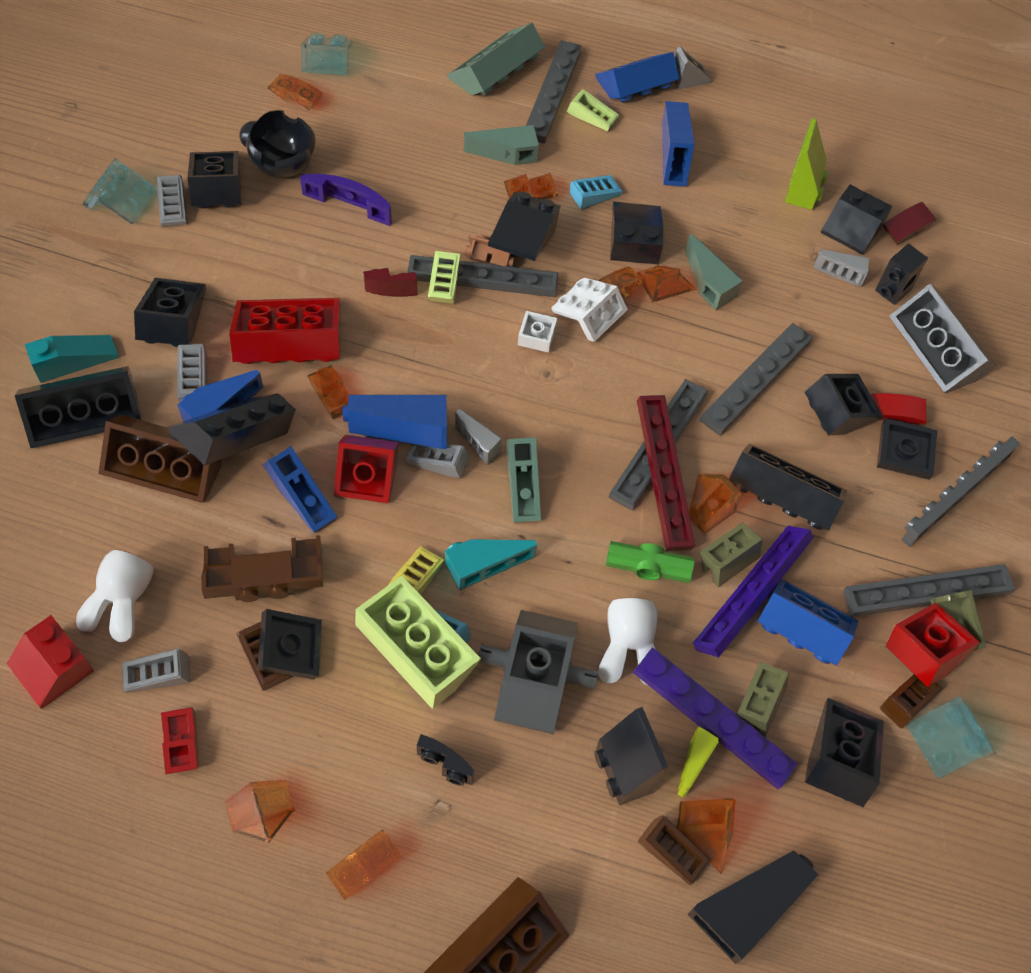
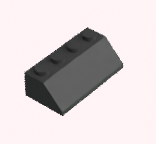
[889,284,997,393]

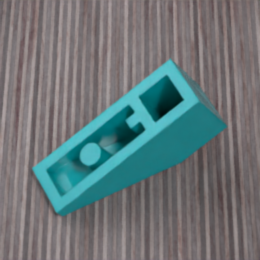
[25,335,119,383]
[445,539,537,591]

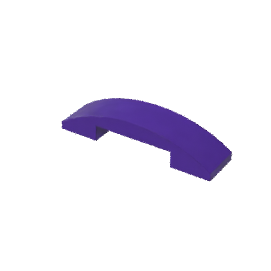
[300,174,392,226]

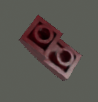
[883,202,937,245]
[363,268,418,297]

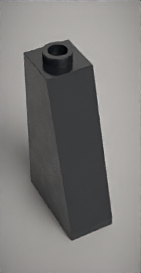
[687,851,819,964]

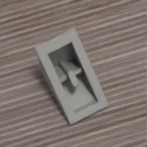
[675,46,712,89]

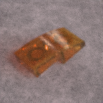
[268,74,323,110]
[504,173,558,199]
[598,266,645,298]
[307,365,350,419]
[326,829,402,900]

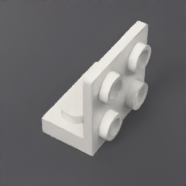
[551,278,628,342]

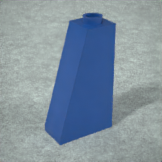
[662,101,694,187]
[343,395,447,449]

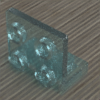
[301,33,352,75]
[82,158,157,224]
[907,696,997,778]

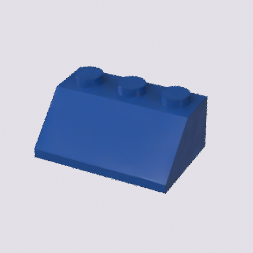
[595,52,679,102]
[757,579,858,666]

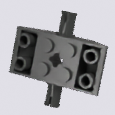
[478,610,598,734]

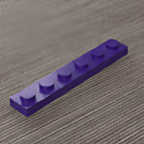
[693,526,814,658]
[632,647,798,789]

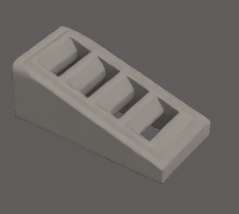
[157,175,186,227]
[813,249,869,286]
[177,344,208,401]
[455,409,501,465]
[405,444,468,478]
[122,648,191,693]

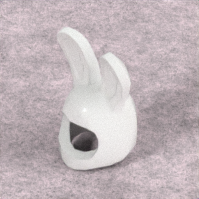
[76,550,154,642]
[598,598,658,686]

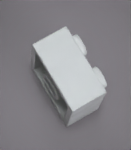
[518,311,557,353]

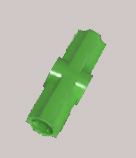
[606,541,694,583]

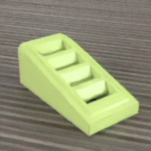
[567,89,619,131]
[428,251,460,304]

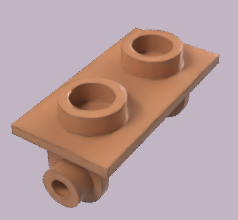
[465,234,517,267]

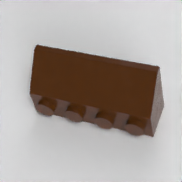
[98,415,222,503]
[424,877,569,973]

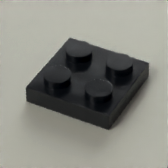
[877,418,937,480]
[258,609,322,680]

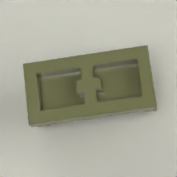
[700,522,762,587]
[930,590,987,650]
[738,662,789,737]

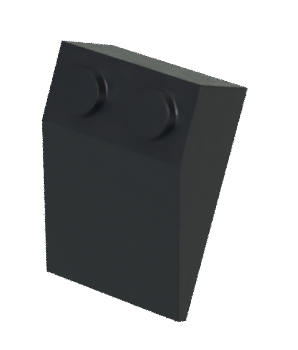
[187,151,241,209]
[488,192,561,261]
[610,202,663,265]
[134,278,206,347]
[805,698,884,807]
[594,707,668,805]

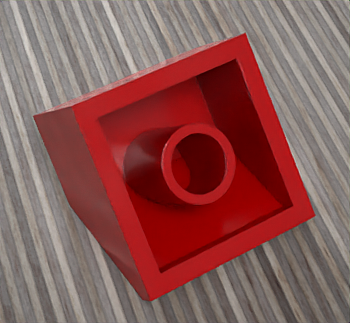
[334,435,399,503]
[885,603,980,687]
[6,615,94,709]

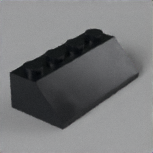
[14,366,142,448]
[168,393,296,465]
[728,443,847,530]

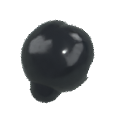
[239,110,316,178]

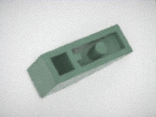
[506,437,541,522]

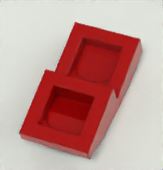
[871,393,927,425]
[161,707,198,775]

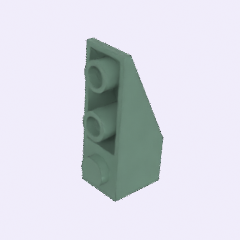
[464,125,539,165]
[685,234,742,310]

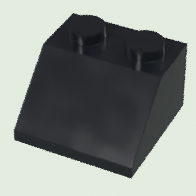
[820,184,893,255]
[805,374,883,436]

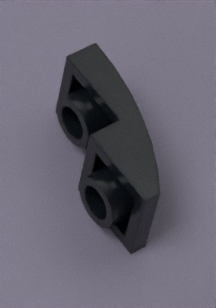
[417,734,474,786]

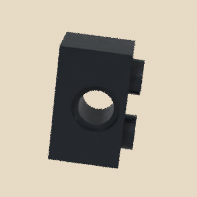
[875,243,928,305]

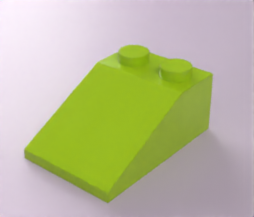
[785,118,828,210]

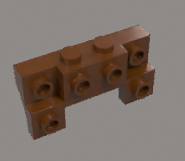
[201,535,324,602]

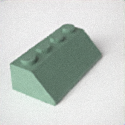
[447,22,545,95]

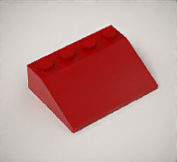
[229,298,340,364]

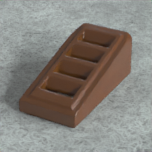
[237,622,291,691]
[880,674,944,729]
[638,816,710,885]

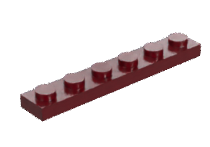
[637,395,696,551]

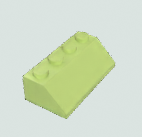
[355,576,481,709]

